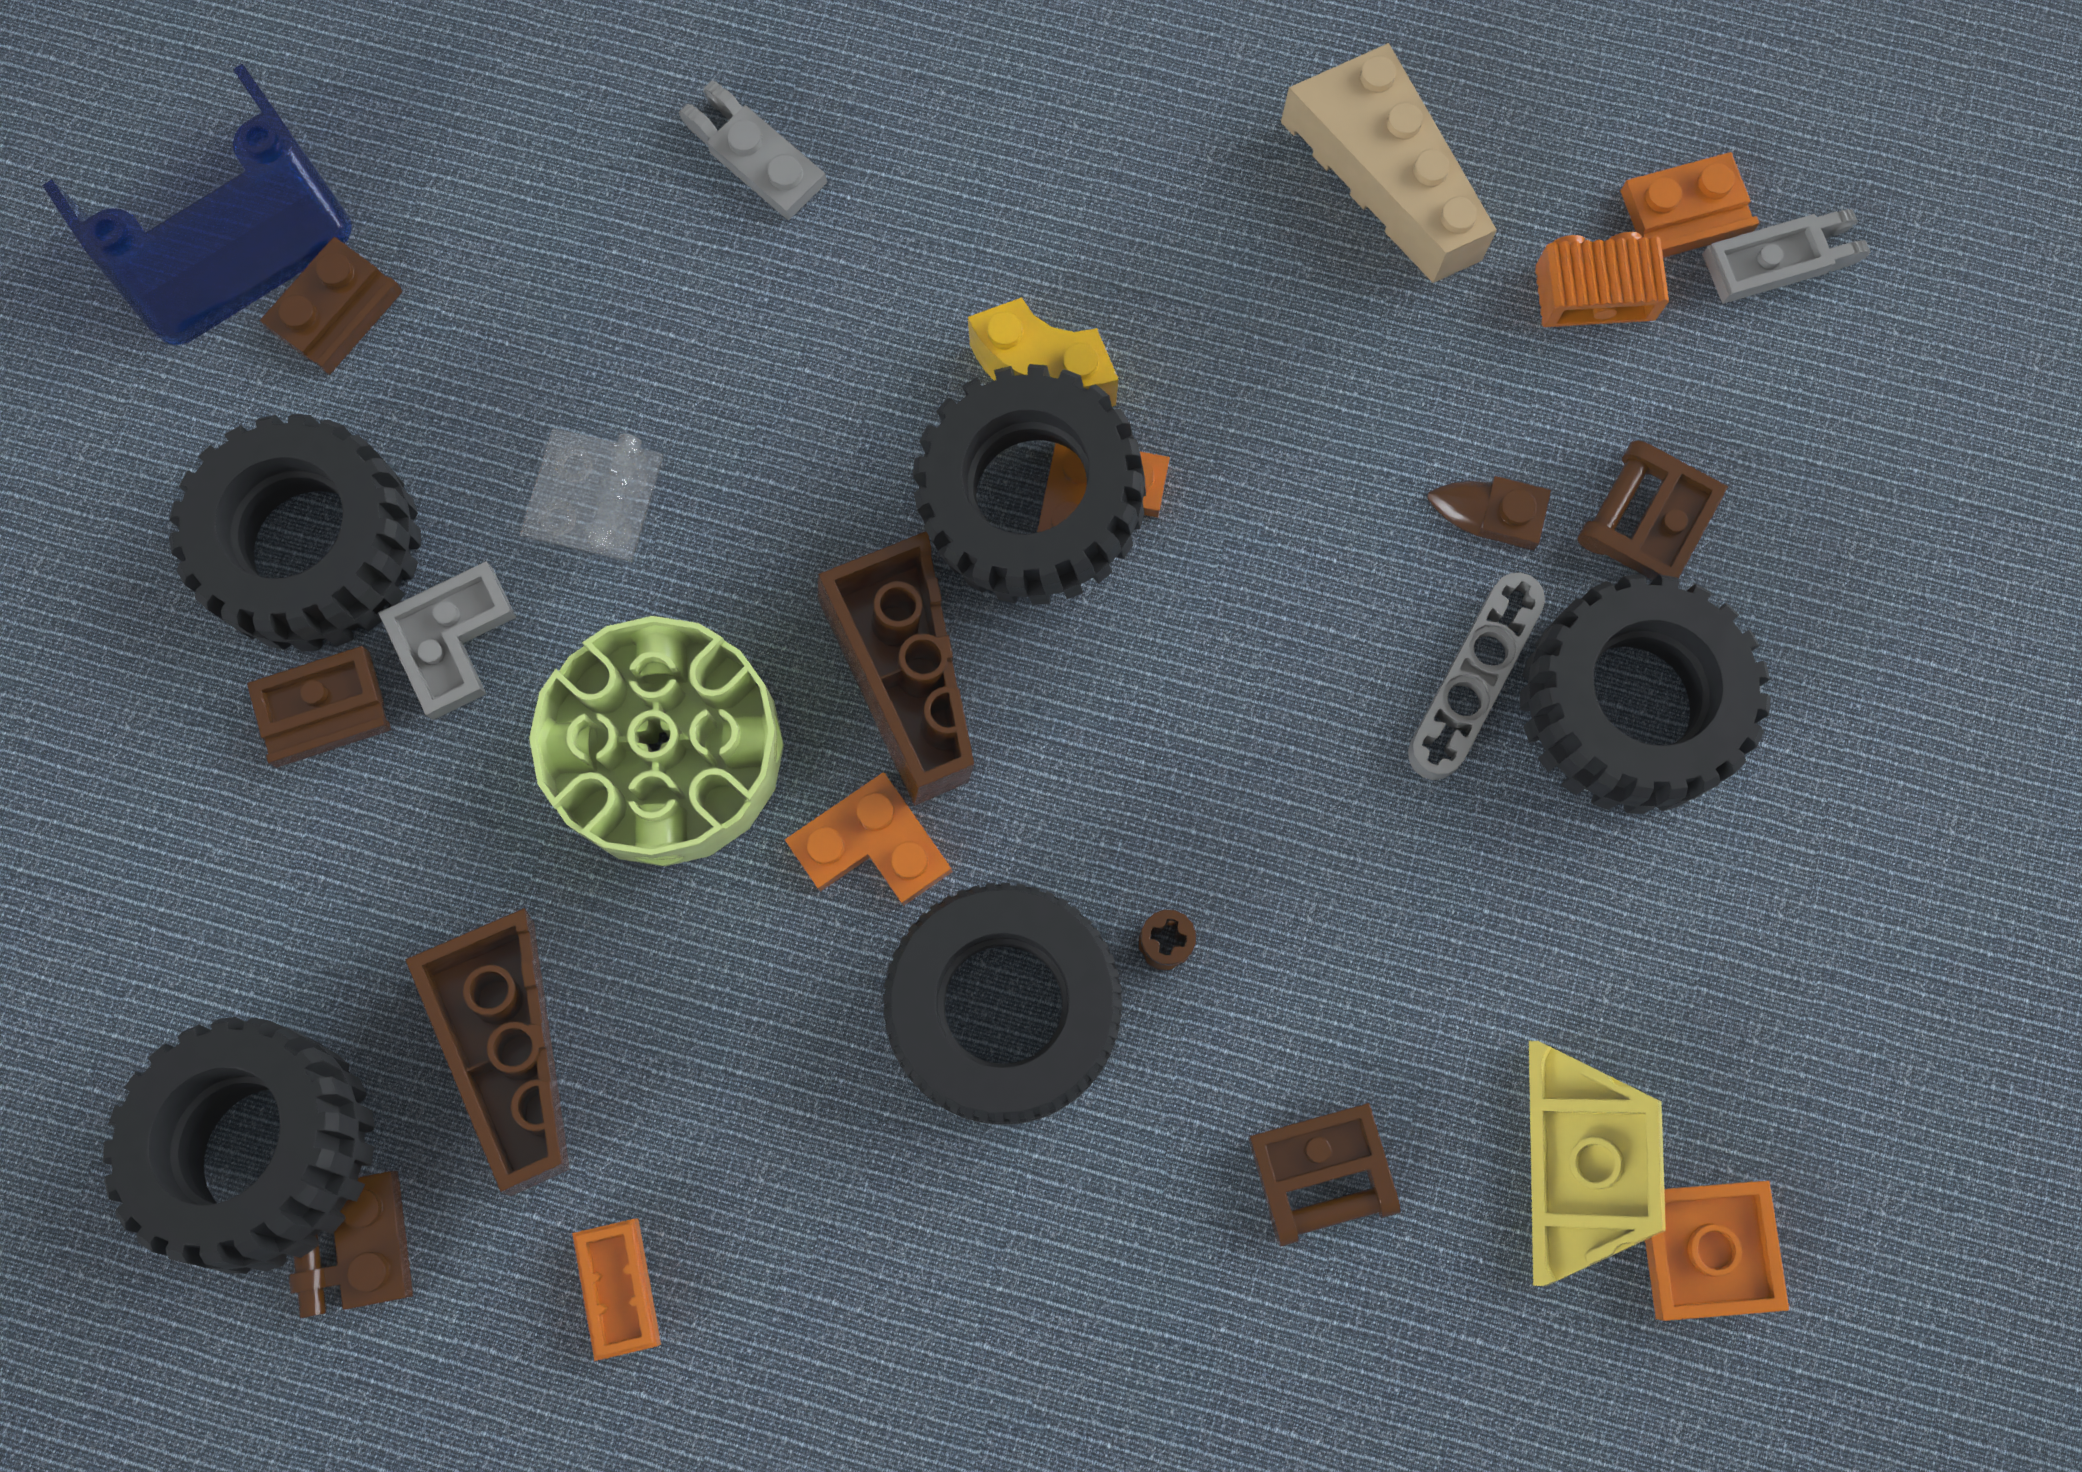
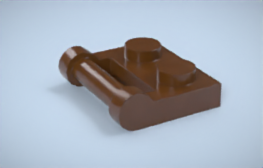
[1577,440,1729,580]
[1248,1103,1401,1247]

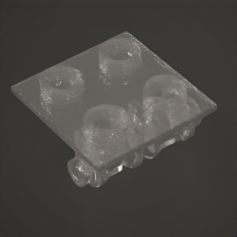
[520,428,664,562]

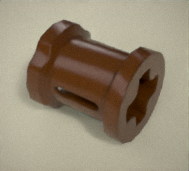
[1138,910,1196,971]

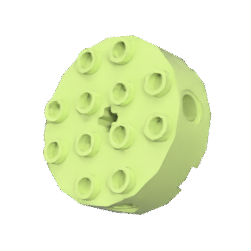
[529,616,784,867]

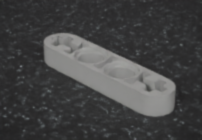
[1408,572,1545,780]

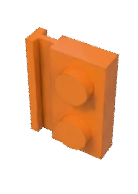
[1620,152,1759,258]

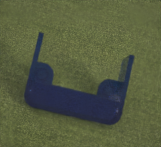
[42,63,352,345]

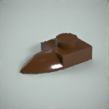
[1427,476,1551,550]

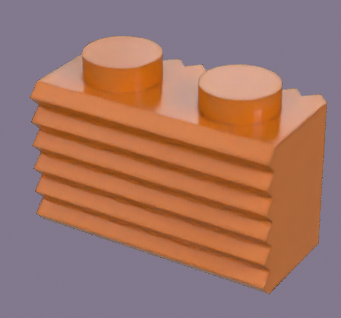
[1535,232,1669,327]

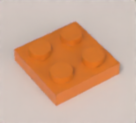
[1645,1181,1789,1321]

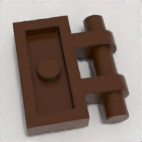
[289,1171,413,1318]

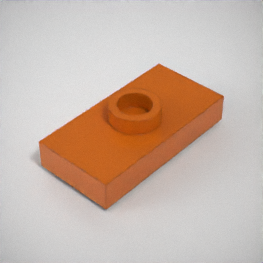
[572,1218,661,1361]

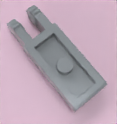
[679,80,827,220]
[1702,209,1871,304]

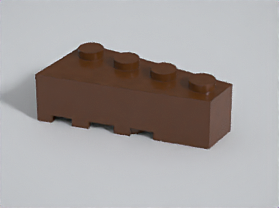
[817,531,974,806]
[405,908,570,1196]

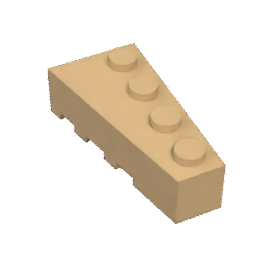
[1281,43,1497,283]

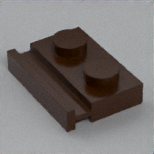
[259,237,403,375]
[247,646,392,768]

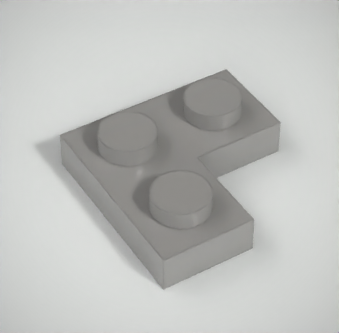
[379,561,516,720]

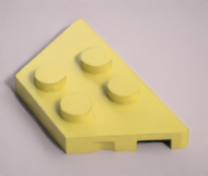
[1529,1041,1666,1286]

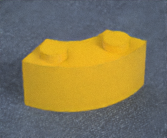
[968,297,1119,407]

